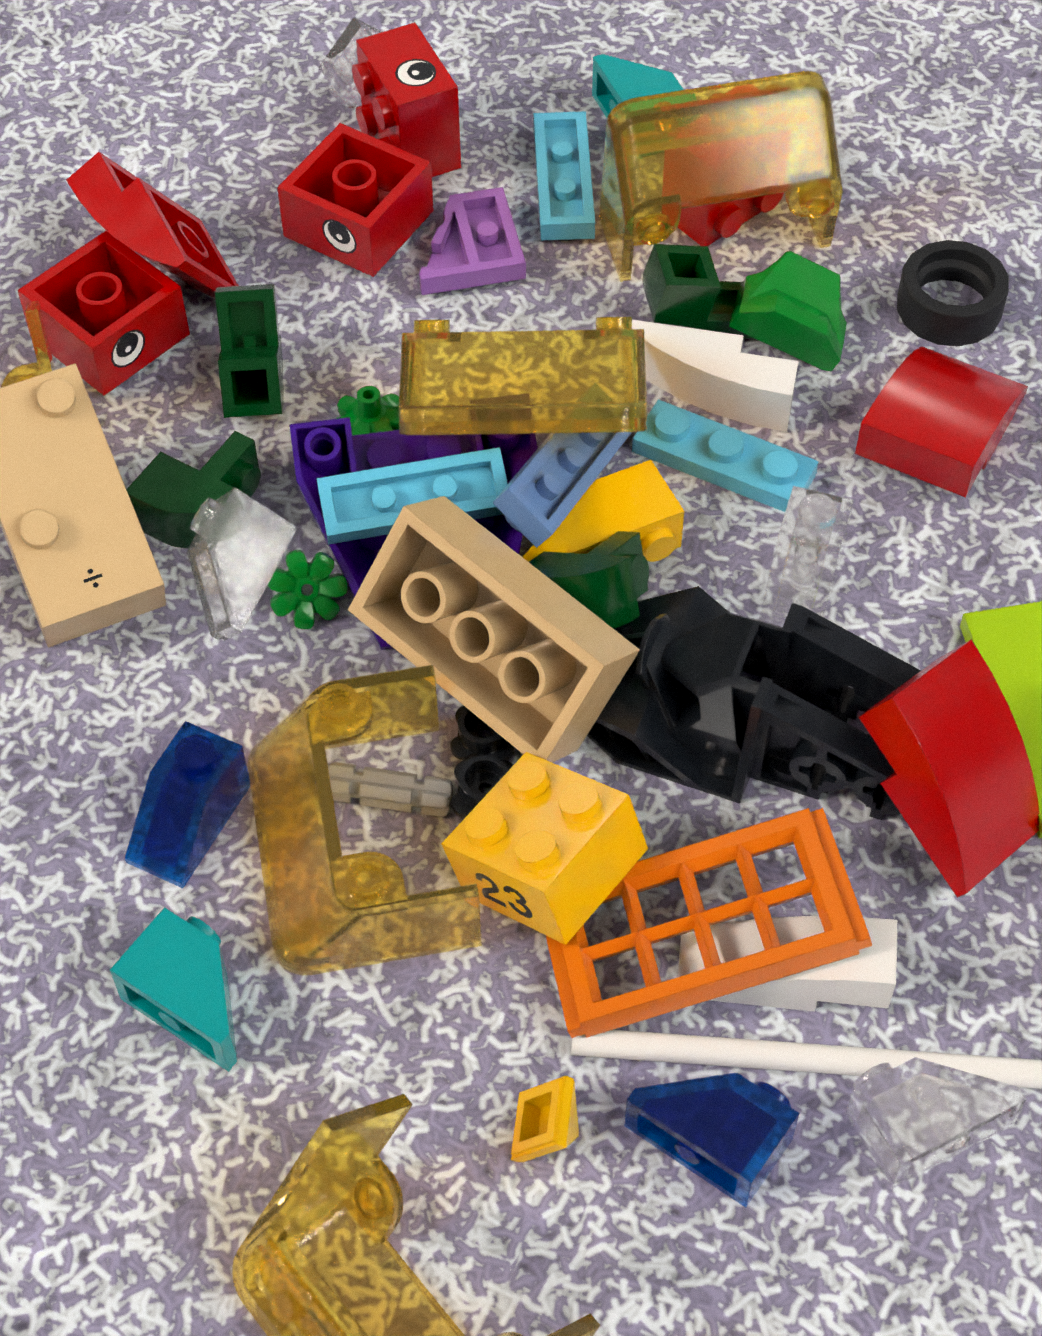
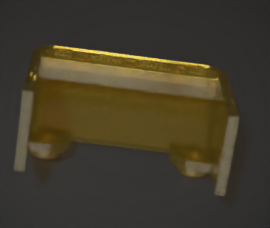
[599,71,843,282]
[399,317,647,435]
[248,665,482,975]
[232,1094,601,1336]

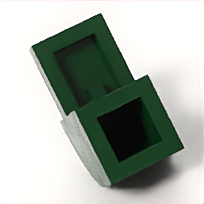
[642,244,753,339]
[215,284,284,418]
[126,431,261,549]
[529,531,649,629]

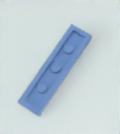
[492,385,635,548]

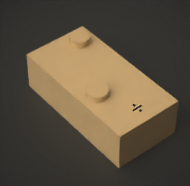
[0,363,166,648]
[348,496,640,763]

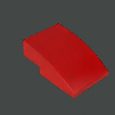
[66,152,239,299]
[855,346,1028,498]
[859,639,1039,898]

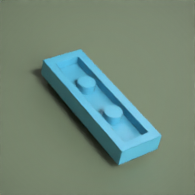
[533,111,595,241]
[632,399,819,515]
[316,447,508,545]

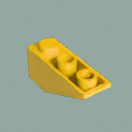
[522,460,684,562]

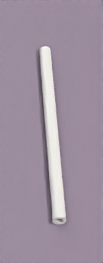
[571,1030,1042,1089]

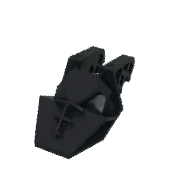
[587,586,921,820]

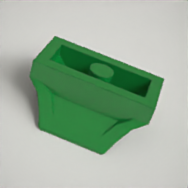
[729,251,847,372]

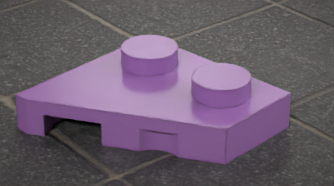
[419,187,526,295]

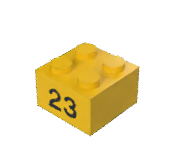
[441,752,648,945]

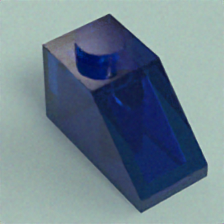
[125,721,251,888]
[624,1072,800,1208]

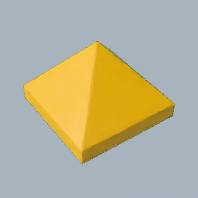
[511,1075,579,1162]

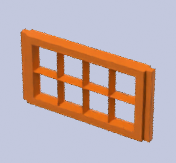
[546,808,872,1038]

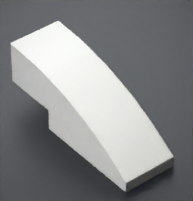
[625,319,798,432]
[677,916,897,1011]

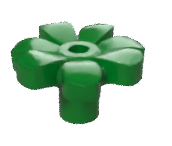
[336,386,408,435]
[267,550,348,629]

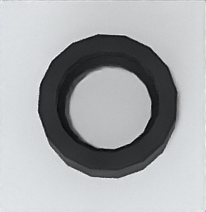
[897,240,1009,346]

